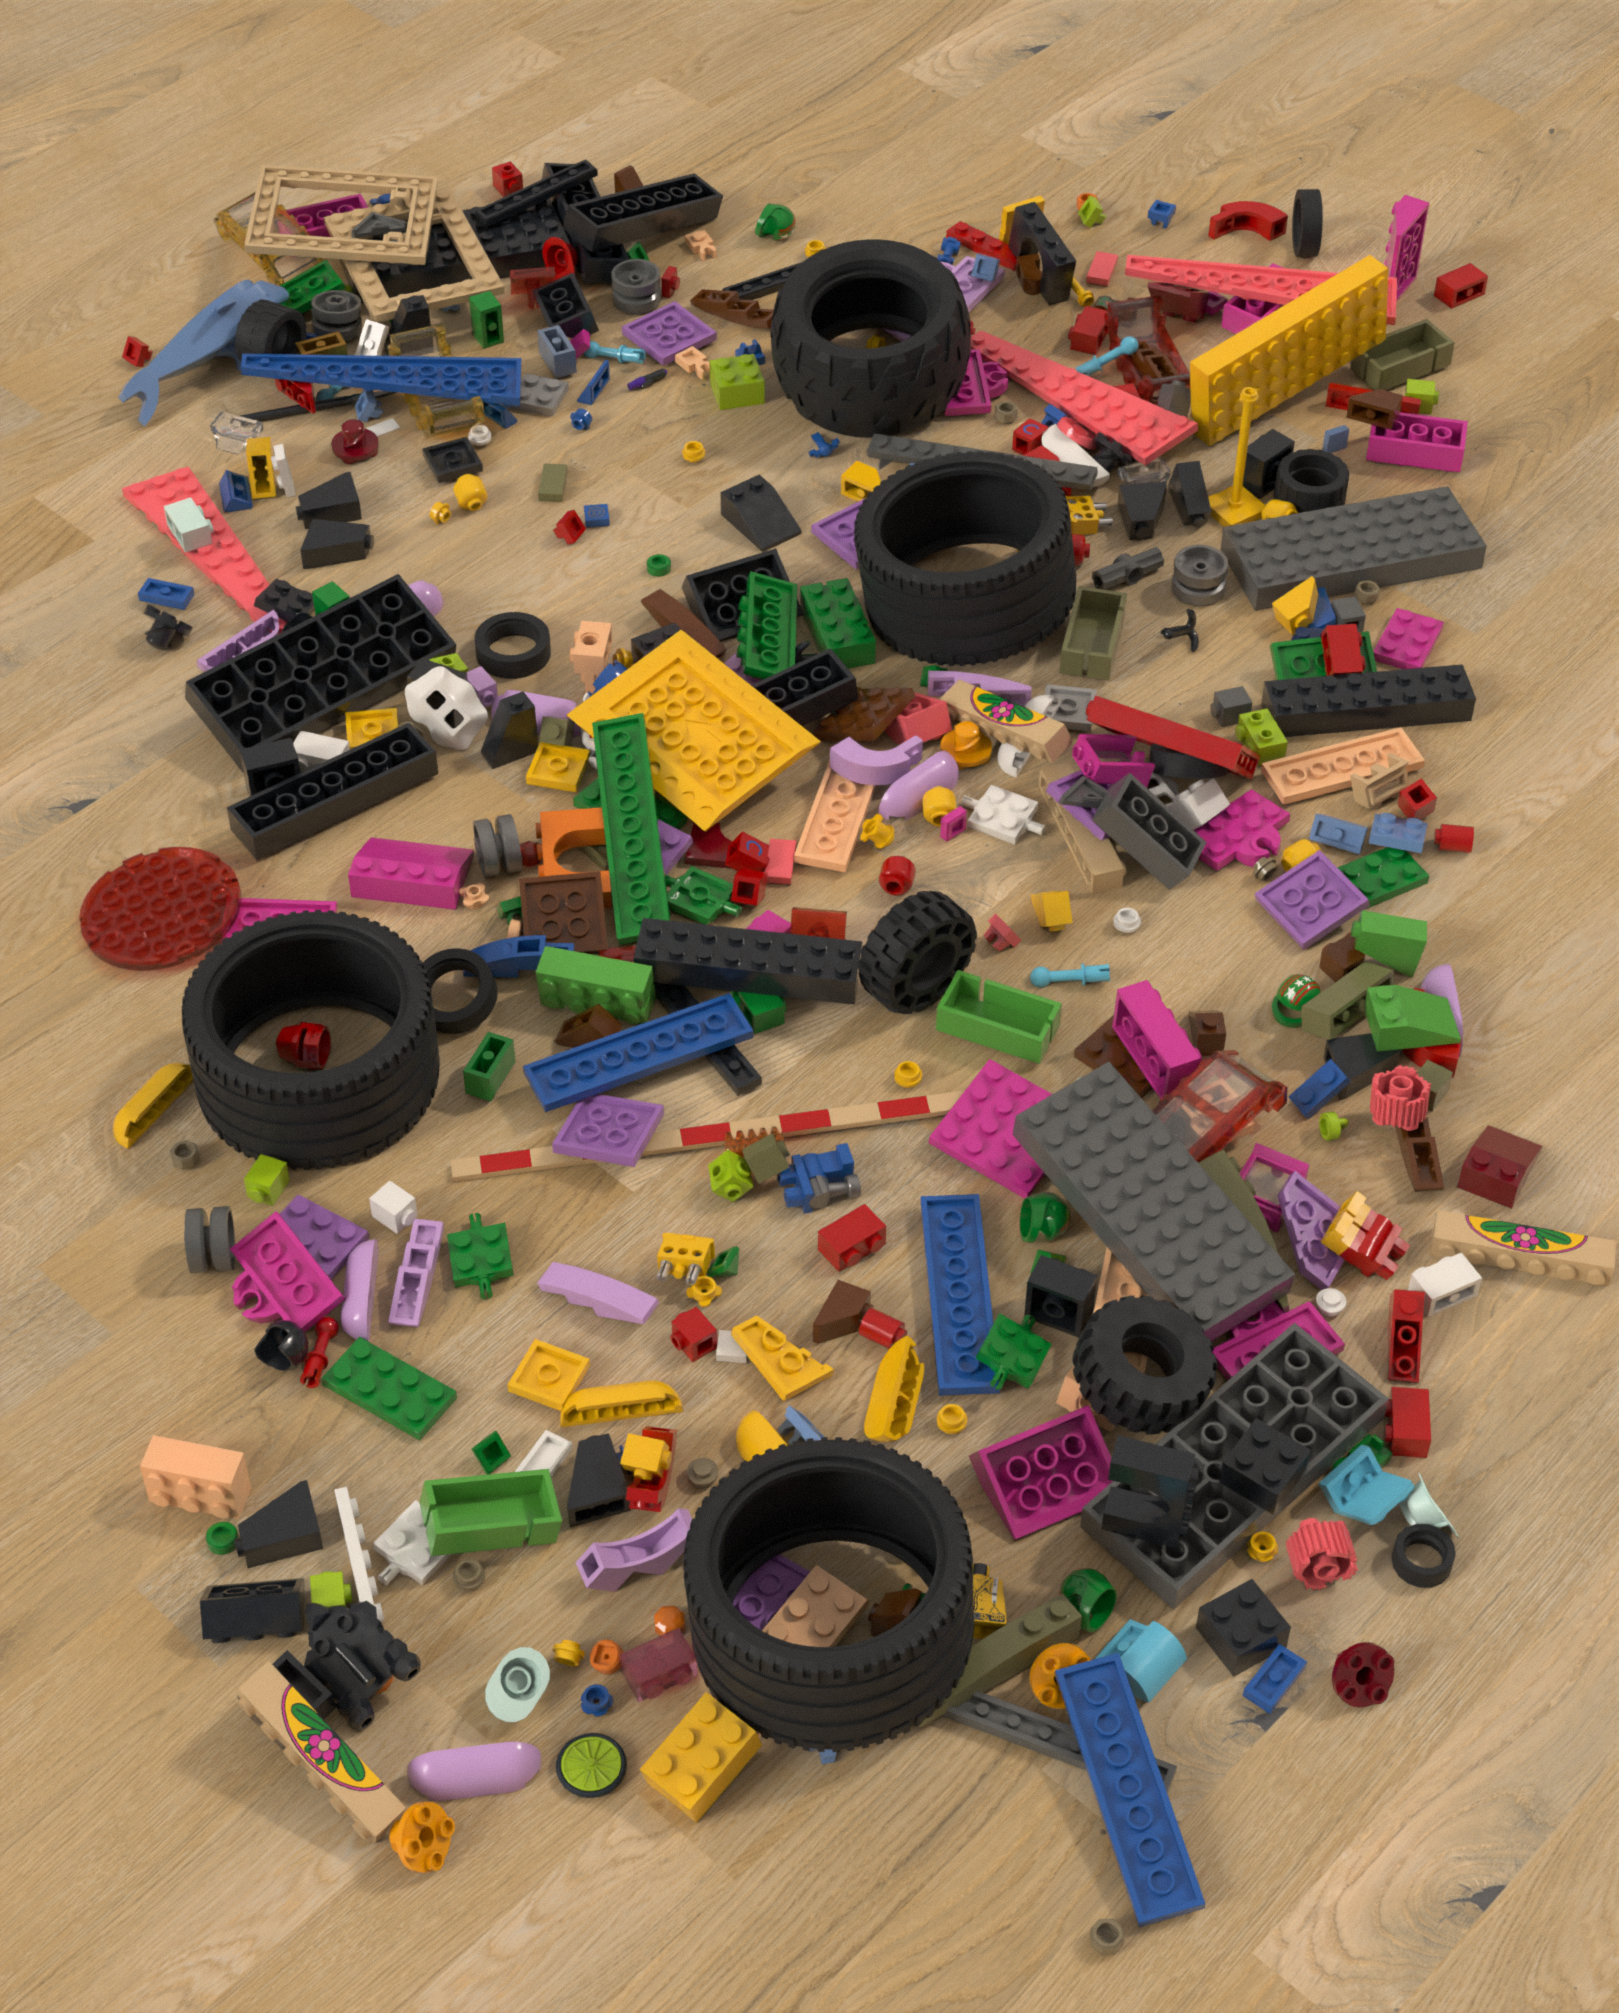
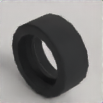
[1391,1524,1456,1588]

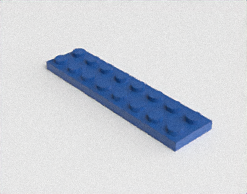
[523,993,753,1113]
[920,1194,1000,1396]
[1055,1653,1205,1927]

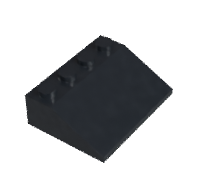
[681,548,804,641]

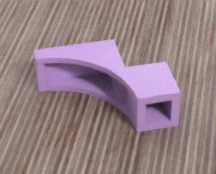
[575,1508,692,1592]

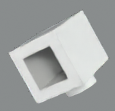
[369,1181,418,1234]

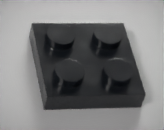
[422,437,483,483]
[254,578,315,622]

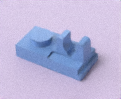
[1309,813,1368,854]
[778,1405,825,1445]

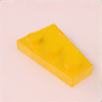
[731,1315,834,1401]

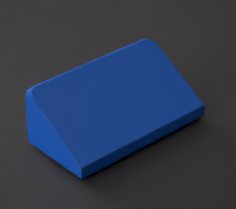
[577,360,610,405]
[474,401,518,429]
[219,470,253,512]
[1307,587,1336,629]

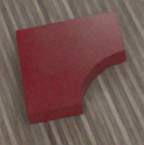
[685,822,732,869]

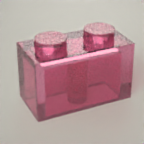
[620,1628,697,1702]

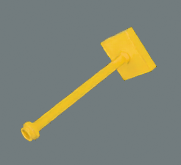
[999,195,1094,307]
[1208,387,1266,527]

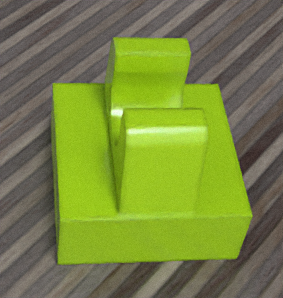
[1078,196,1106,227]

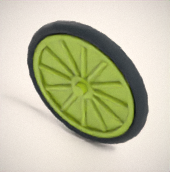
[556,1733,627,1798]

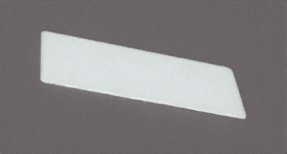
[365,418,400,436]

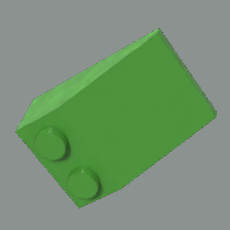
[1364,985,1461,1052]

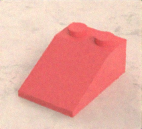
[884,692,952,745]

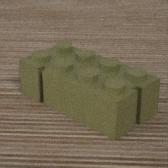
[1350,319,1455,390]
[1060,586,1127,681]

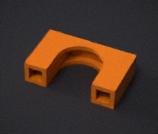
[535,807,612,909]

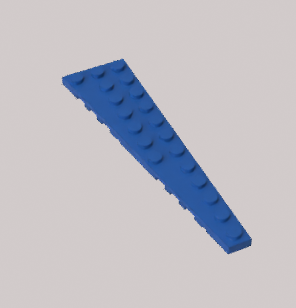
[241,354,522,407]

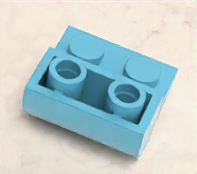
[1095,1619,1187,1703]

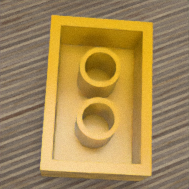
[640,1692,762,1823]

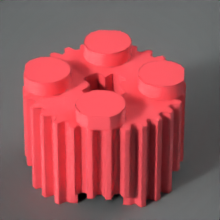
[1370,1065,1431,1131]
[1286,1518,1358,1590]

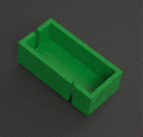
[800,578,876,669]

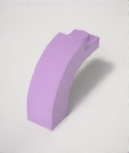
[829,735,923,785]

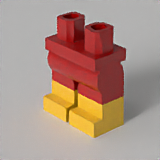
[1320,1191,1410,1280]

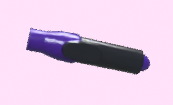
[627,369,668,390]

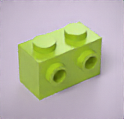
[1235,708,1288,767]

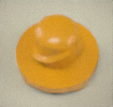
[941,721,992,770]
[1030,1643,1091,1709]
[389,1801,455,1873]

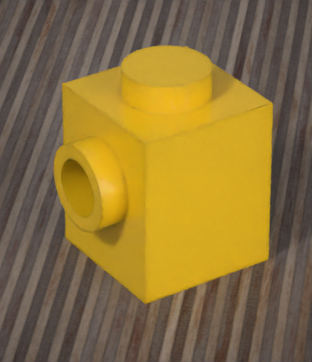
[620,1433,672,1480]

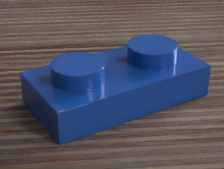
[138,578,195,610]
[1288,1059,1351,1119]
[1243,1644,1307,1714]

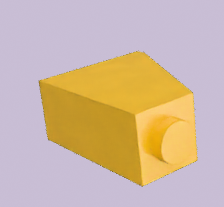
[246,437,276,499]

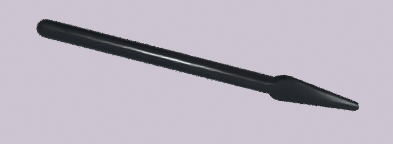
[231,391,397,426]

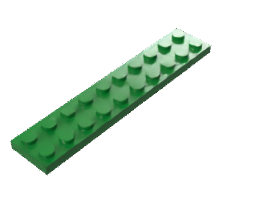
[592,713,671,945]

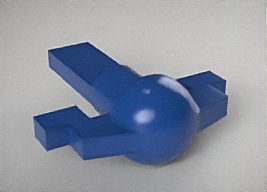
[370,194,399,206]
[808,432,840,457]

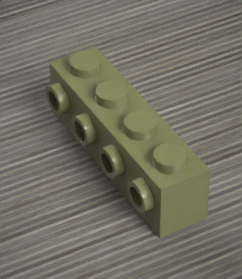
[1301,961,1393,1040]

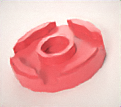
[1057,417,1097,450]

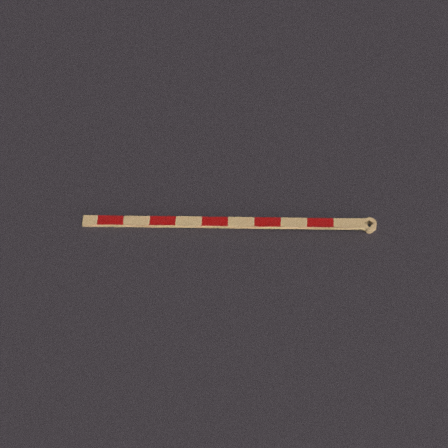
[451,1090,965,1182]

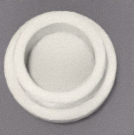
[468,425,491,446]
[1113,908,1141,933]
[1316,1288,1346,1317]

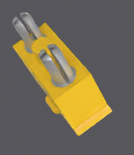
[1065,495,1113,535]
[656,1233,715,1285]

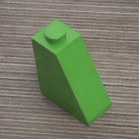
[1351,910,1427,977]

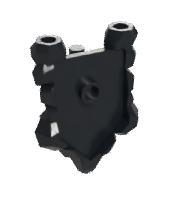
[304,1600,421,1731]

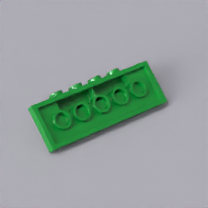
[736,571,797,679]

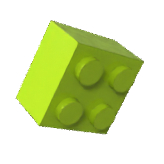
[709,354,765,410]

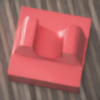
[984,913,1021,951]

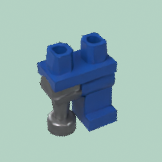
[777,1143,861,1214]

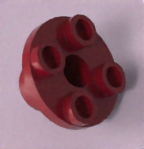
[331,419,379,464]
[1332,1642,1395,1707]

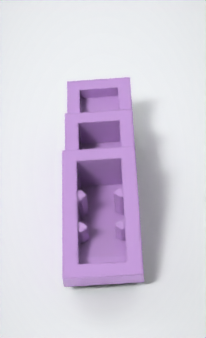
[928,671,1032,707]
[388,1219,444,1328]
[537,1262,659,1324]

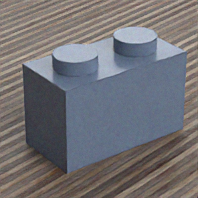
[537,325,577,378]

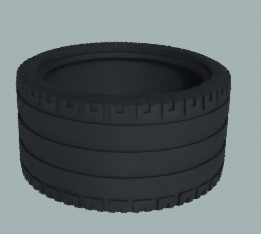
[854,451,1077,666]
[182,910,440,1170]
[683,1437,974,1752]

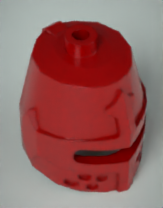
[275,1022,332,1070]

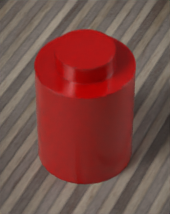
[1434,824,1474,853]
[859,1308,907,1349]

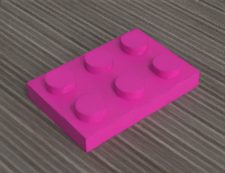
[1373,608,1444,669]

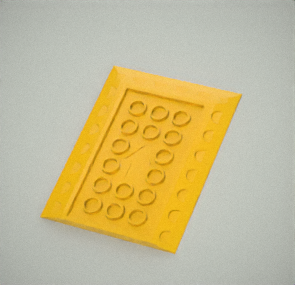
[566,630,821,831]

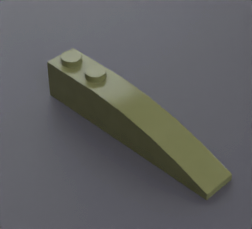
[1198,1150,1289,1313]
[918,1594,1082,1728]

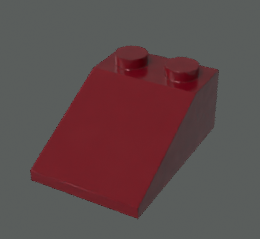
[1147,282,1210,322]
[1457,1125,1542,1209]

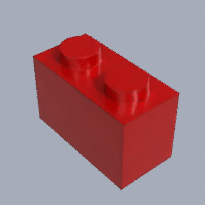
[1434,263,1488,309]
[1068,306,1111,356]
[1321,624,1365,676]
[818,1204,886,1272]
[1383,1386,1431,1458]

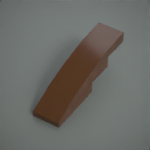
[690,289,773,329]
[1125,341,1183,387]
[641,589,727,659]
[1395,1117,1444,1192]

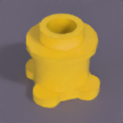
[860,814,894,849]

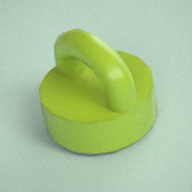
[1319,1111,1349,1141]

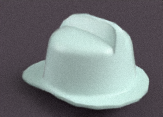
[1399,1473,1460,1539]
[485,1647,550,1722]

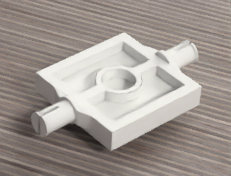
[961,785,1046,845]
[373,1500,452,1586]

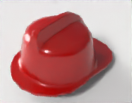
[542,237,578,282]

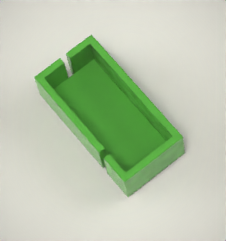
[535,946,656,1024]
[936,970,1062,1064]
[419,1469,562,1556]

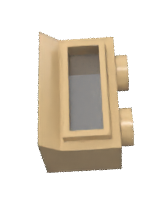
[1350,753,1409,809]

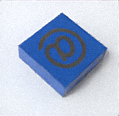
[584,504,610,527]

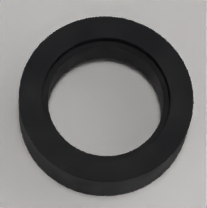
[1292,189,1323,257]
[475,612,551,679]
[1150,744,1228,778]
[423,948,498,1034]

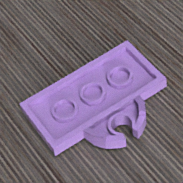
[941,256,1005,312]

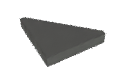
[351,212,408,238]
[1058,775,1108,808]

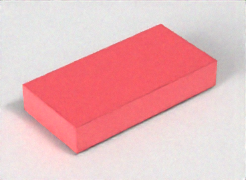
[1086,251,1118,286]
[765,839,796,885]

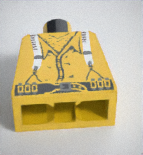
[973,1563,1007,1639]

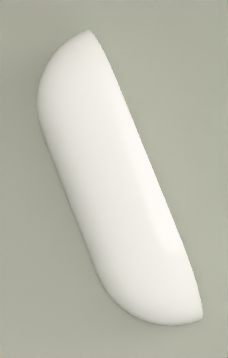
[1042,424,1110,487]
[998,695,1061,778]

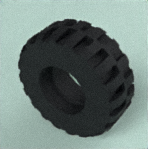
[858,891,977,1014]
[1072,1296,1217,1435]

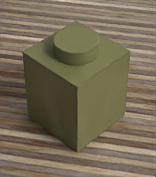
[539,716,575,746]
[1417,1060,1453,1112]
[742,1133,790,1183]

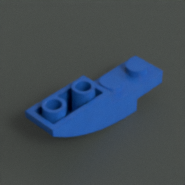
[463,935,575,977]

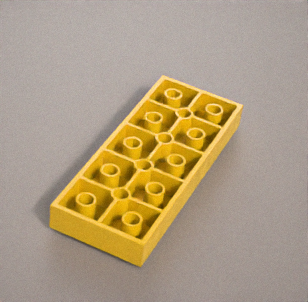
[1190,255,1389,447]

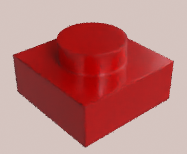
[661,266,680,298]

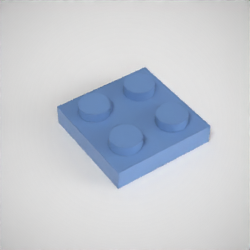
[1369,813,1428,853]

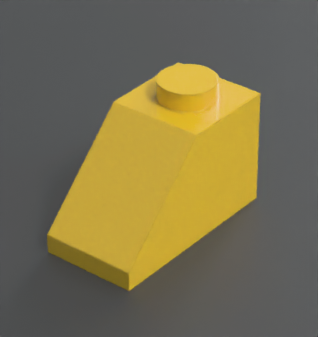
[841,461,881,502]
[1272,576,1318,635]
[1030,890,1073,931]

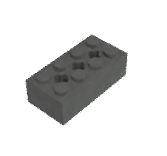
[1092,773,1207,890]

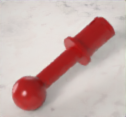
[300,1316,339,1388]

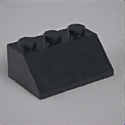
[532,273,599,338]
[200,1578,305,1643]

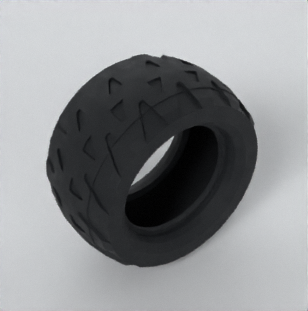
[770,239,971,438]

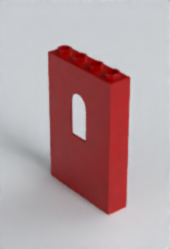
[1086,695,1261,780]

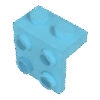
[1318,1445,1414,1525]

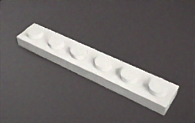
[334,1487,384,1623]

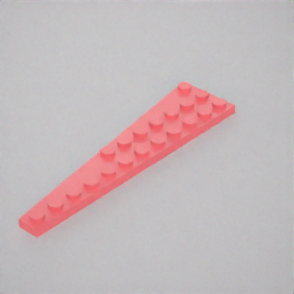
[1125,255,1397,325]
[971,330,1198,466]
[122,466,288,634]

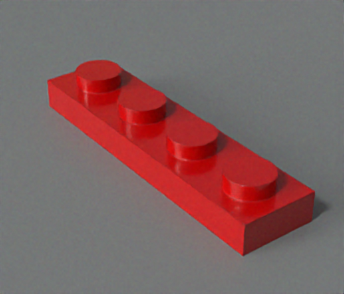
[946,221,1017,271]
[1325,382,1421,415]

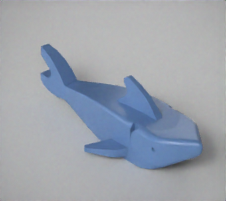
[118,280,289,426]

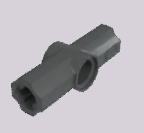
[1092,547,1164,590]

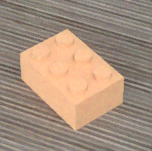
[140,1435,251,1519]

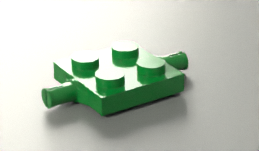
[665,866,742,925]
[447,1213,514,1300]
[975,1313,1052,1390]

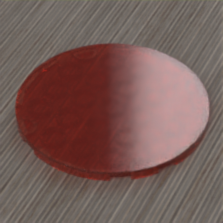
[79,847,242,971]

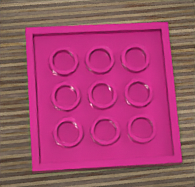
[928,1059,1052,1199]

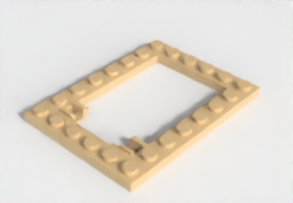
[244,165,438,265]
[324,190,505,323]

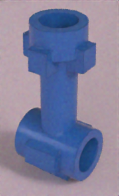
[937,237,961,265]

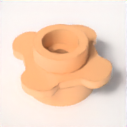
[459,883,489,909]

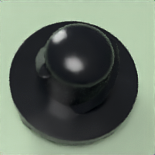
[1092,432,1135,477]
[143,605,193,650]

